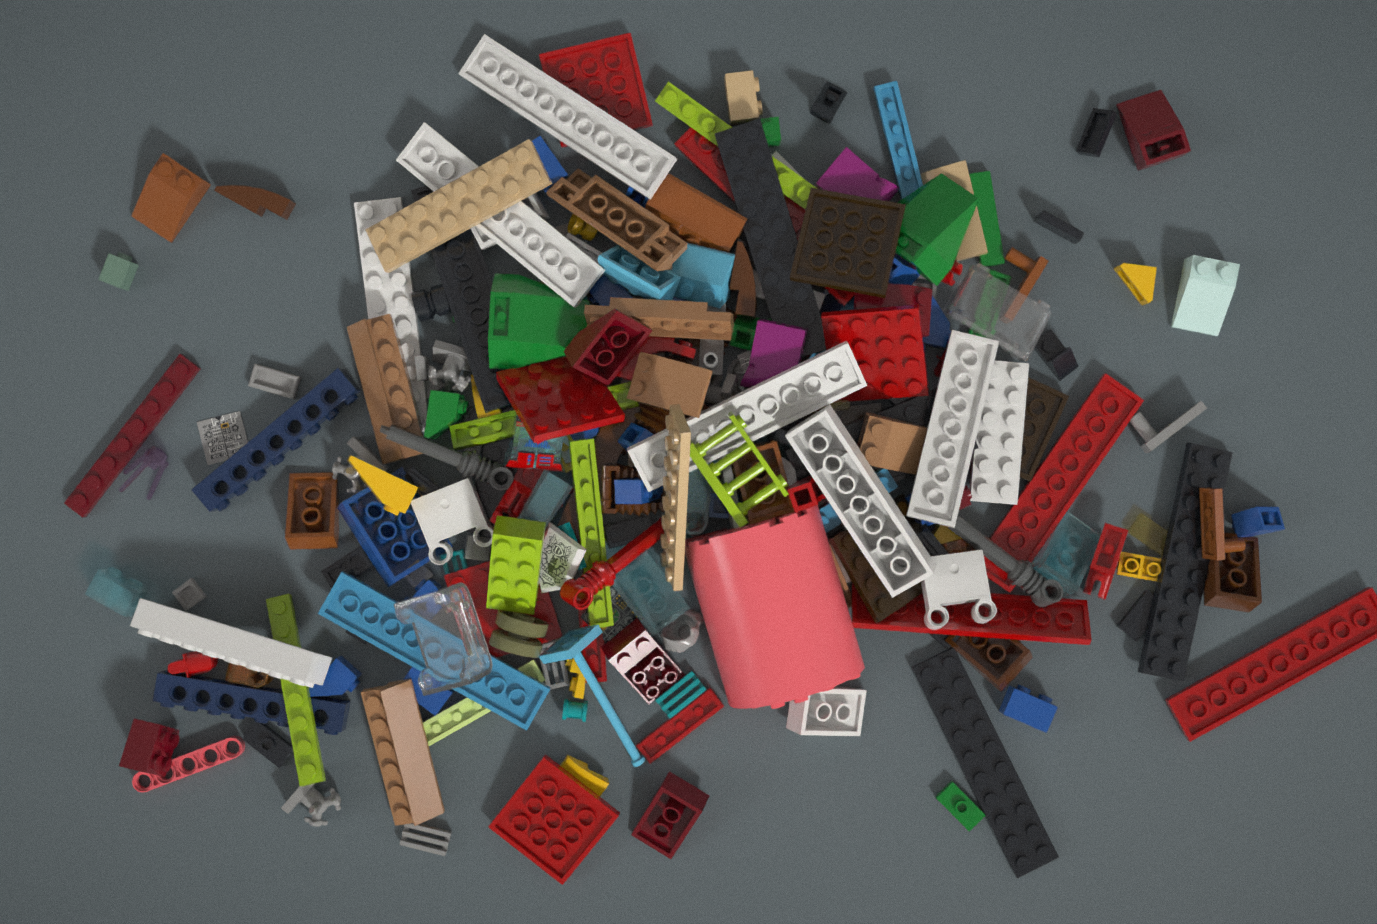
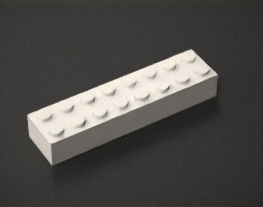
[785,404,936,598]
[130,598,332,688]

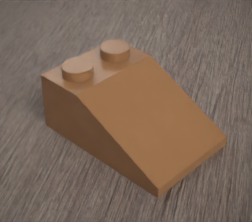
[627,352,713,418]
[857,412,928,474]

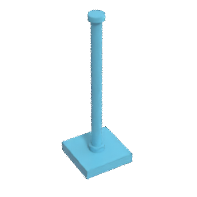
[540,624,646,767]

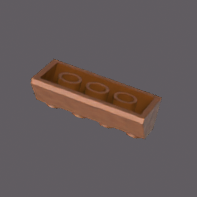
[645,173,747,253]

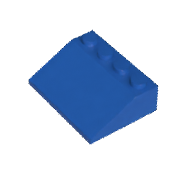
[337,467,453,587]

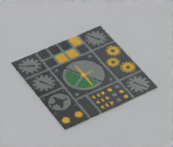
[581,586,642,642]

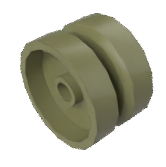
[489,610,549,658]

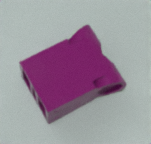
[813,147,899,201]
[739,319,808,388]

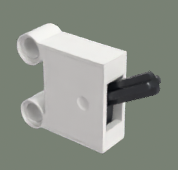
[404,467,494,565]
[917,528,997,630]

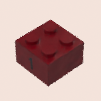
[119,719,180,777]

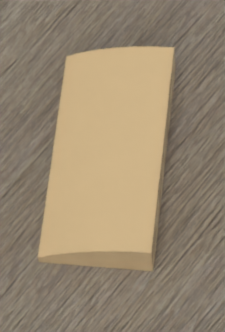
[920,160,988,262]

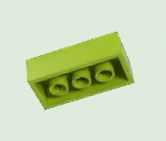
[486,516,546,615]

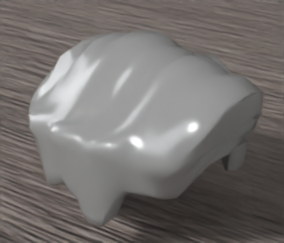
[660,609,704,653]

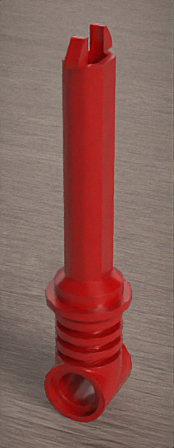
[560,518,664,610]

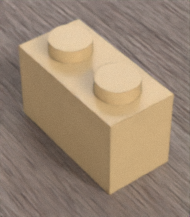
[724,70,763,126]

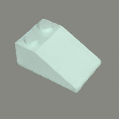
[1171,255,1240,336]

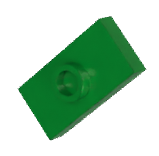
[935,780,986,832]

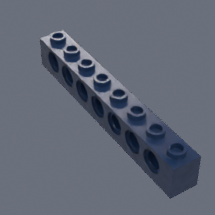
[191,368,361,512]
[153,670,351,735]

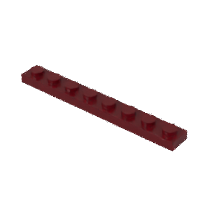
[64,354,201,518]

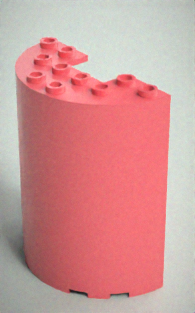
[685,505,865,709]

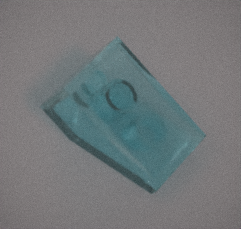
[1031,511,1101,598]
[612,550,690,637]

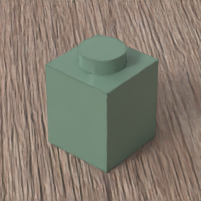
[98,252,139,291]

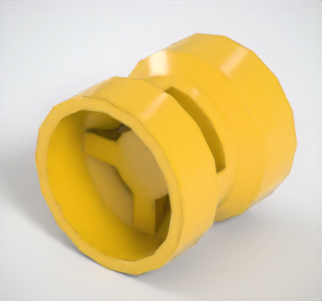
[567,213,597,241]

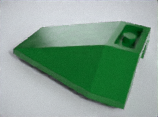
[896,173,979,286]
[488,273,590,369]

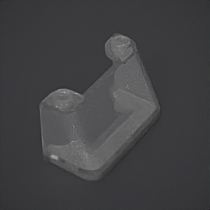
[942,263,1052,362]
[393,582,493,696]

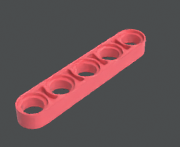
[132,736,245,793]

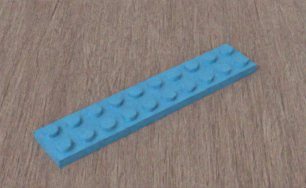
[318,571,551,731]

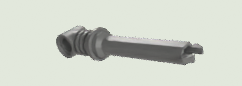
[379,424,513,491]
[948,516,1063,607]

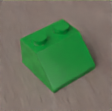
[424,390,468,439]

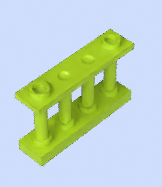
[690,411,789,528]

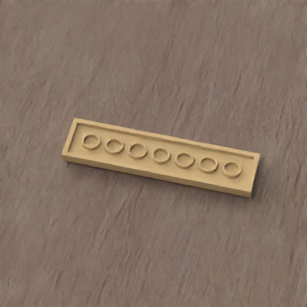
[365,139,552,273]
[660,404,691,591]

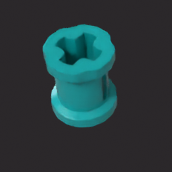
[562,699,588,722]

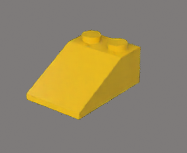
[347,455,418,516]

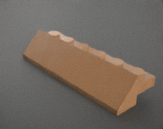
[546,169,688,271]
[584,297,734,341]
[347,314,424,465]
[361,678,445,826]

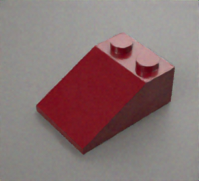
[854,284,932,337]
[563,308,652,385]
[631,771,710,859]

